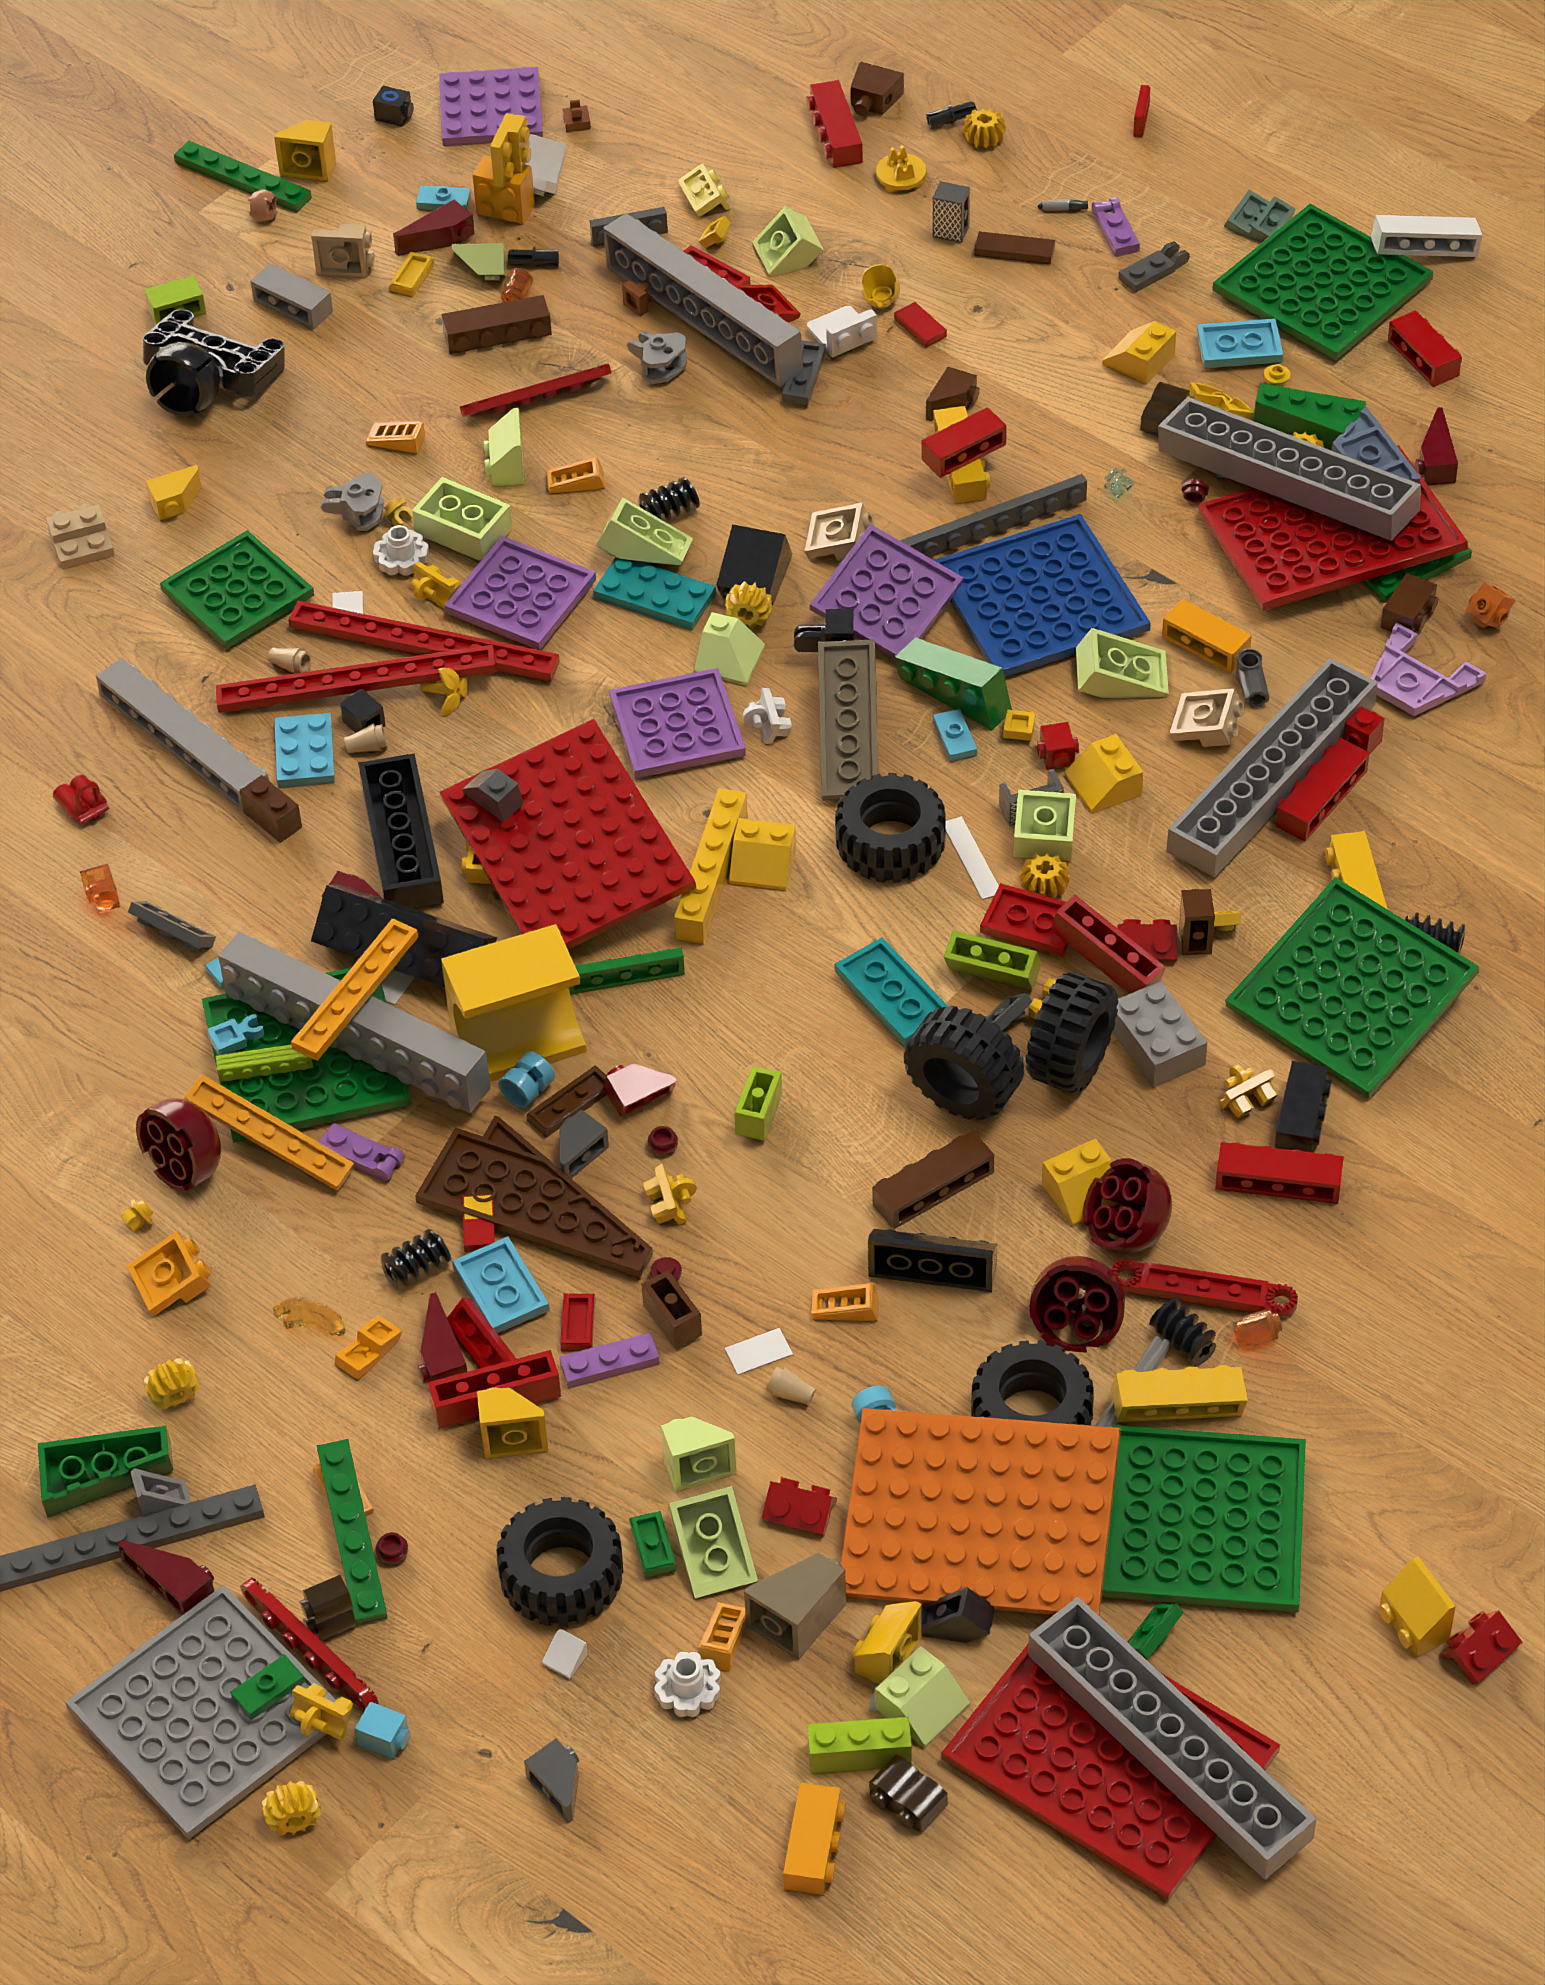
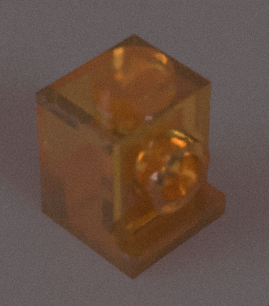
[80,864,120,913]

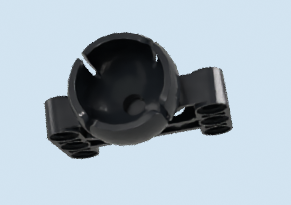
[143,310,285,416]

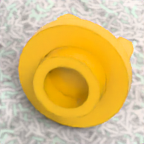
[1264,364,1291,387]
[384,498,413,526]
[120,1199,154,1232]

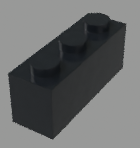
[1275,1061,1332,1152]

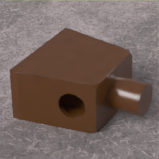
[850,61,904,116]

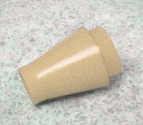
[268,647,312,674]
[344,724,388,754]
[766,1367,816,1406]

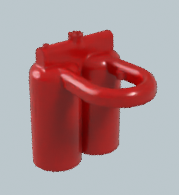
[53,775,110,825]

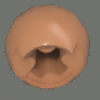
[248,190,278,222]

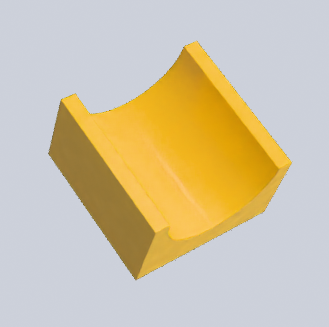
[441,924,587,1081]

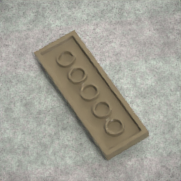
[818,639,879,801]

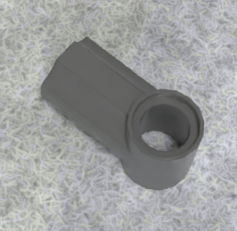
[1236,649,1269,708]

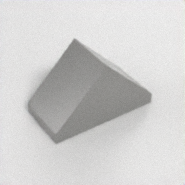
[130,1469,191,1516]

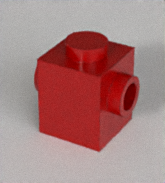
[1343,706,1385,755]
[1037,722,1079,770]

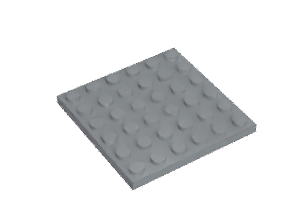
[65,1585,336,1840]

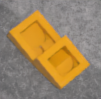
[335,1315,402,1380]

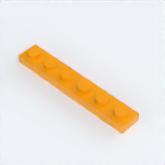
[291,919,418,1061]
[184,1074,355,1191]

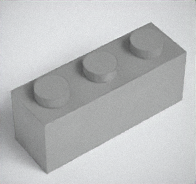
[250,264,333,329]

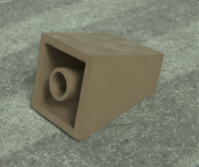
[744,1553,846,1660]

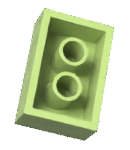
[412,477,512,561]

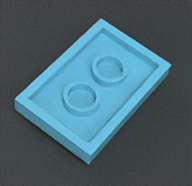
[1197,319,1283,368]
[274,713,335,788]
[452,1237,550,1333]

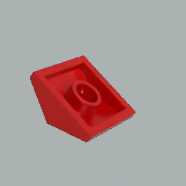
[733,285,801,323]

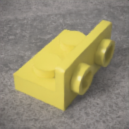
[678,163,731,217]

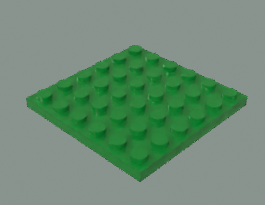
[1212,204,1433,360]
[1225,877,1479,1099]
[202,967,412,1143]
[1102,1425,1306,1612]

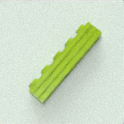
[216,1045,313,1082]

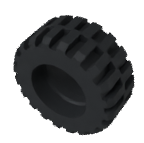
[835,773,946,883]
[1026,972,1118,1093]
[904,1006,1024,1120]
[971,1340,1094,1426]
[496,1497,624,1626]

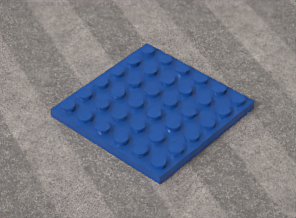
[934,514,1151,677]

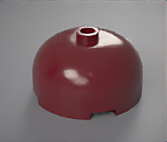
[136,1098,221,1192]
[1083,1158,1172,1254]
[1029,1256,1125,1353]

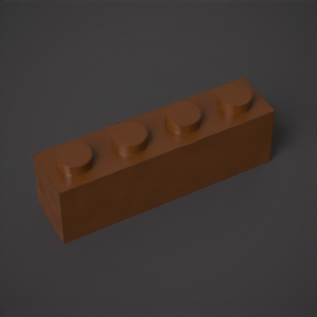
[441,295,552,354]
[872,1130,995,1229]

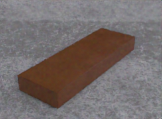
[974,231,1055,264]
[526,1065,608,1138]

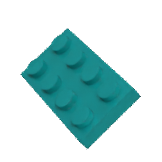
[593,557,716,630]
[834,937,949,1046]

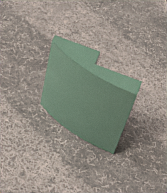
[1224,190,1296,242]

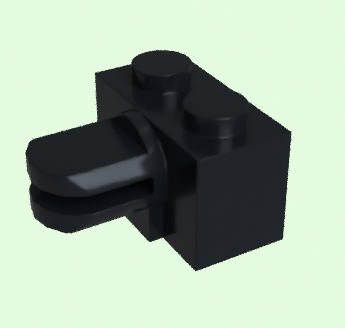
[794,609,854,652]

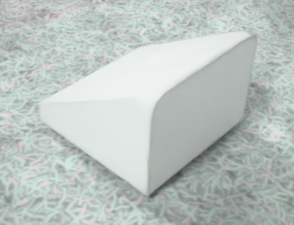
[542,1629,588,1680]

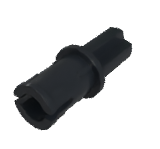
[926,101,977,129]
[508,247,559,268]

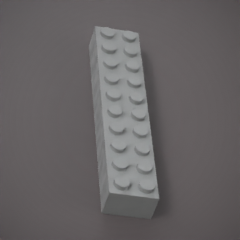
[603,213,803,387]
[1158,397,1421,541]
[1167,658,1378,878]
[218,932,491,1113]
[1028,1597,1317,1880]

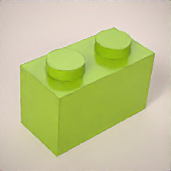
[144,275,206,325]
[734,1066,782,1141]

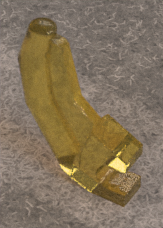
[273,1297,346,1336]

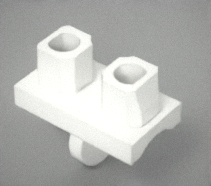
[742,688,792,744]

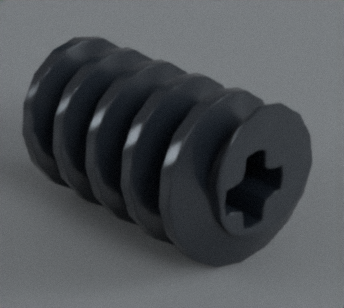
[638,477,700,520]
[1405,912,1465,954]
[381,1229,452,1290]
[1149,1298,1216,1366]

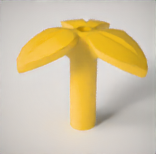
[420,668,468,716]

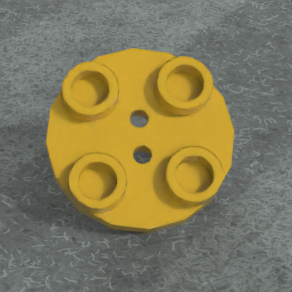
[876,145,926,193]

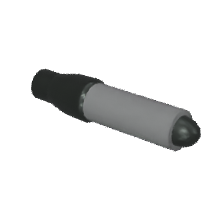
[1037,199,1088,211]

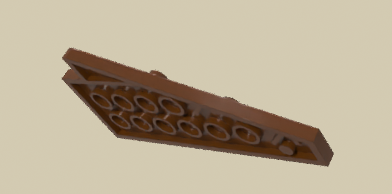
[415,1116,653,1278]

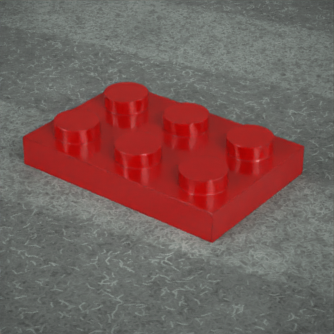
[980,883,1068,956]

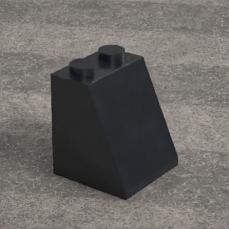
[716,524,793,605]

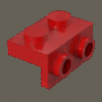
[1117,919,1177,961]
[761,1477,837,1535]
[1440,1610,1523,1684]

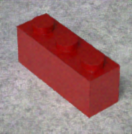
[1388,310,1462,387]
[921,407,1007,478]

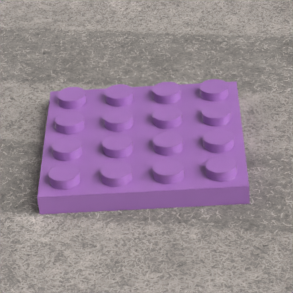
[439,67,543,146]
[810,524,964,659]
[444,536,596,650]
[609,668,746,779]

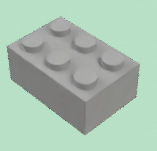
[1113,981,1208,1087]

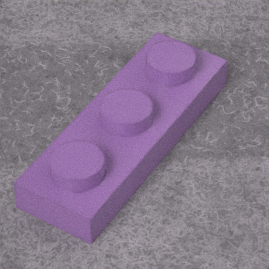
[560,1332,660,1389]

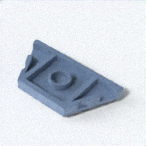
[1332,407,1421,484]

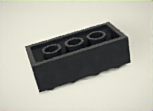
[868,1229,998,1292]

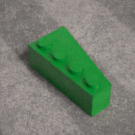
[1254,383,1366,451]
[895,638,1012,731]
[37,1425,174,1518]

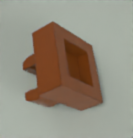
[562,99,591,132]
[622,280,653,317]

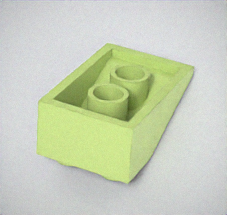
[596,497,693,565]
[1076,628,1169,698]
[668,1486,758,1599]

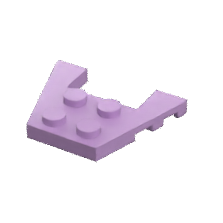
[1370,623,1487,716]

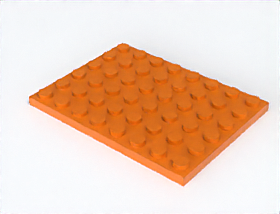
[841,1408,1121,1616]

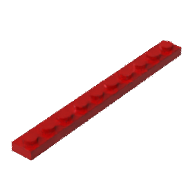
[288,601,560,682]
[216,645,496,713]

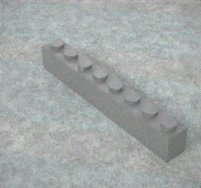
[96,658,269,811]

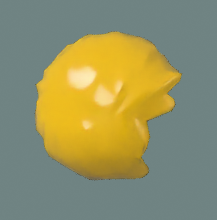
[862,264,900,309]

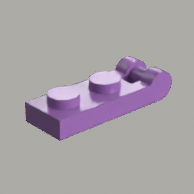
[1092,197,1140,257]
[319,1123,405,1181]

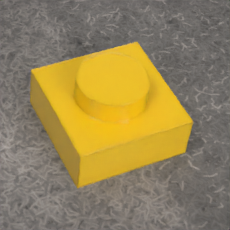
[698,216,731,249]
[1003,710,1036,741]
[1214,910,1241,931]

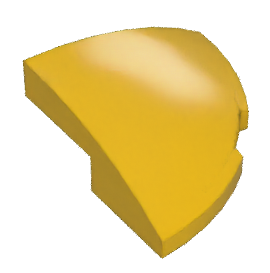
[1188,382,1254,419]

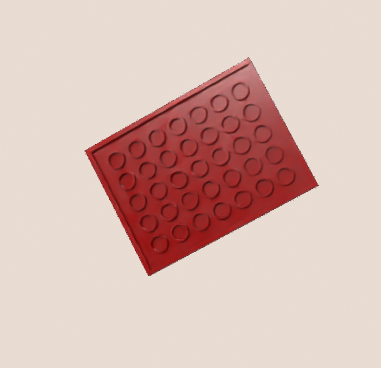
[1198,445,1468,611]
[440,719,696,949]
[941,1615,1280,1900]

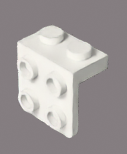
[525,134,567,196]
[807,306,877,358]

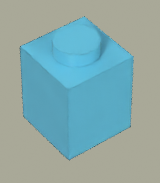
[355,1702,410,1759]

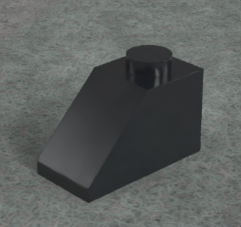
[921,1587,994,1643]

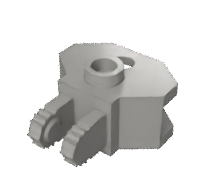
[627,330,687,384]
[320,473,385,531]

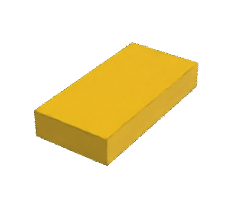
[389,252,435,297]

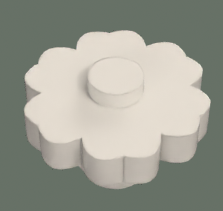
[373,525,429,576]
[654,1652,721,1717]

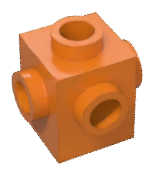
[1466,582,1516,628]

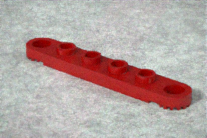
[459,363,612,417]
[1111,1259,1298,1317]
[240,1577,379,1711]

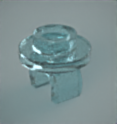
[1104,468,1134,498]

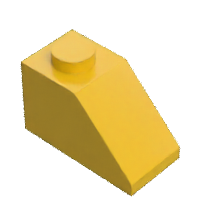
[146,465,202,521]

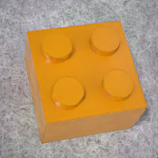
[472,156,535,225]

